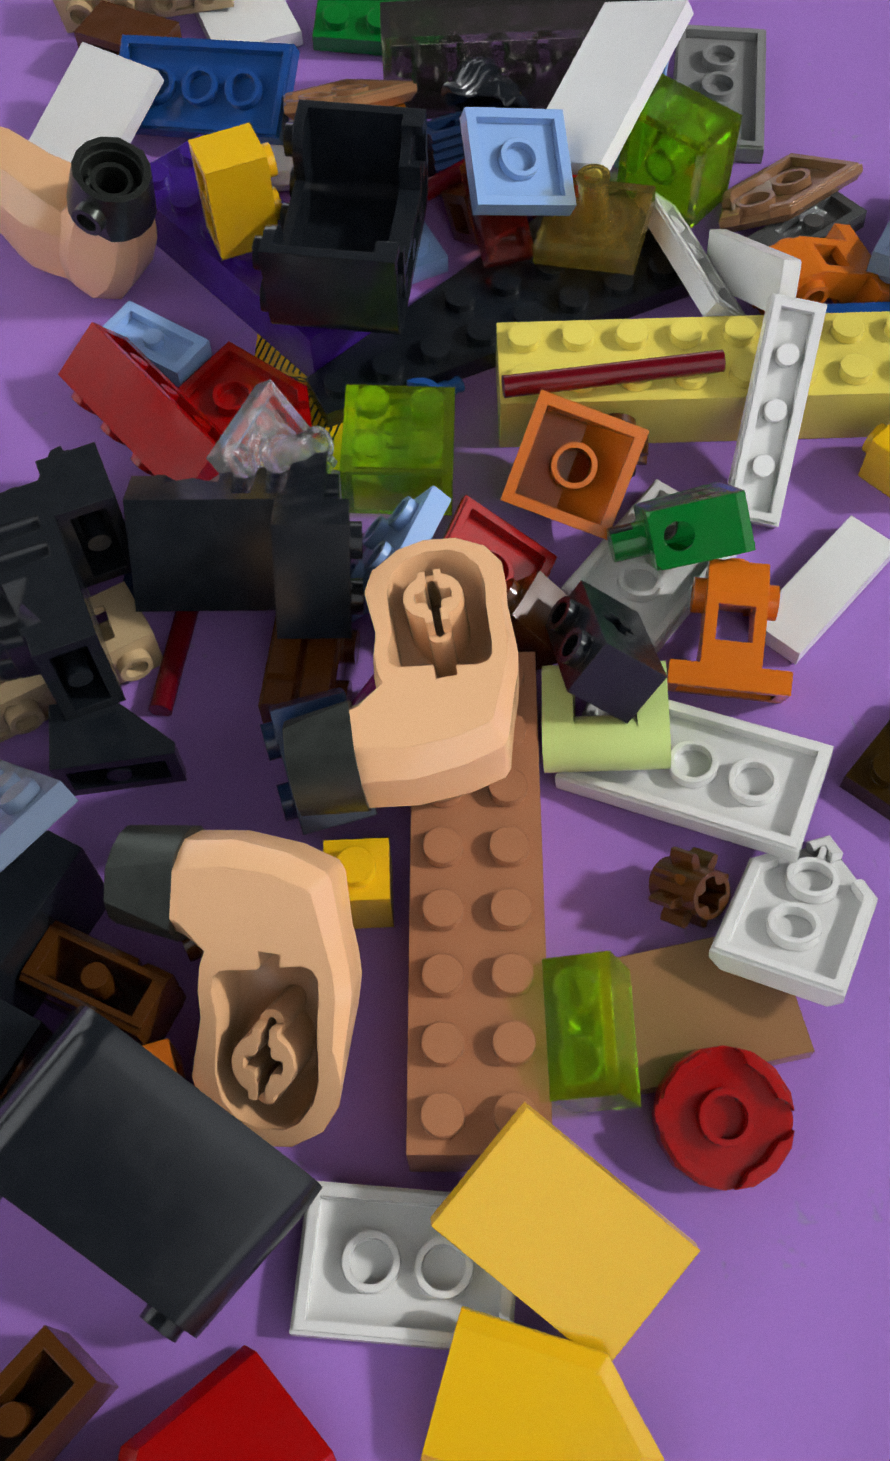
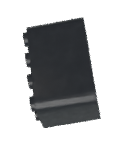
[252,99,428,335]

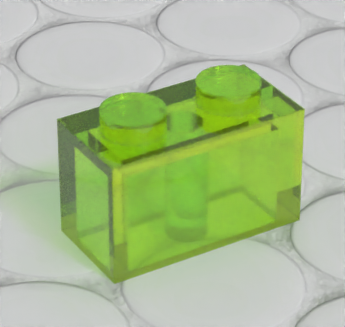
[542,950,641,1113]

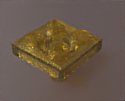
[533,164,656,275]

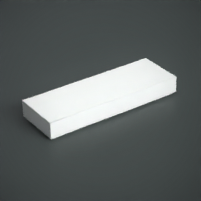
[707,229,802,311]
[748,515,890,665]

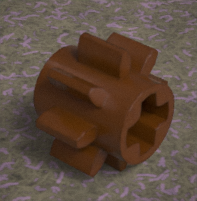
[648,846,730,929]

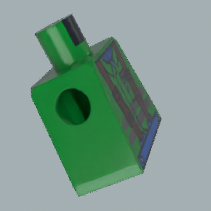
[606,481,756,571]

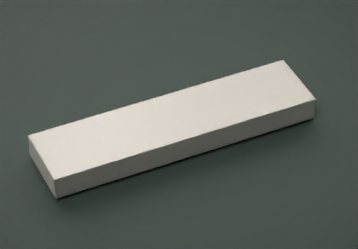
[631,185,746,317]
[728,293,828,528]

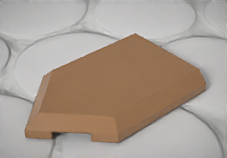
[283,79,417,121]
[719,153,863,232]

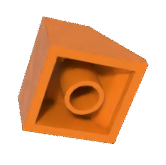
[500,389,650,540]

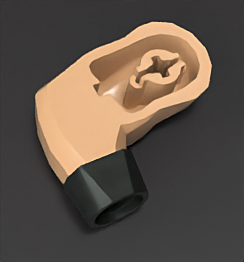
[104,825,362,1147]

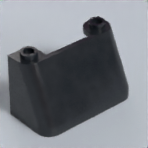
[0,1005,322,1343]

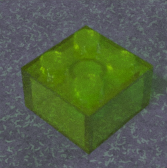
[617,74,743,228]
[340,384,455,516]

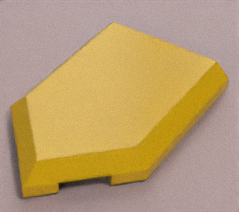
[420,1306,664,1461]

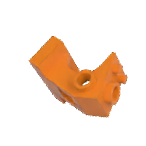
[751,223,890,315]
[666,558,793,704]

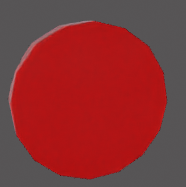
[652,1045,795,1191]

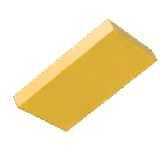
[430,1101,700,1361]

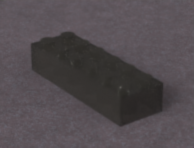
[380,0,656,119]

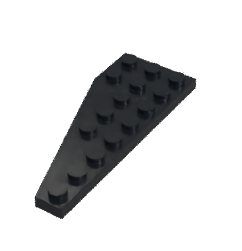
[306,186,690,428]

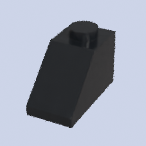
[49,703,187,796]

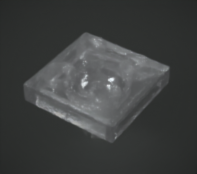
[206,379,338,478]

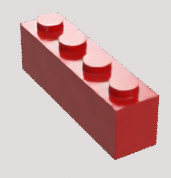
[58,322,251,481]

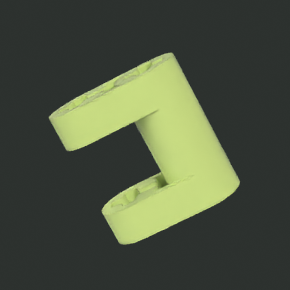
[542,660,671,773]

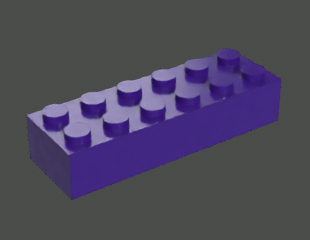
[150,134,371,377]

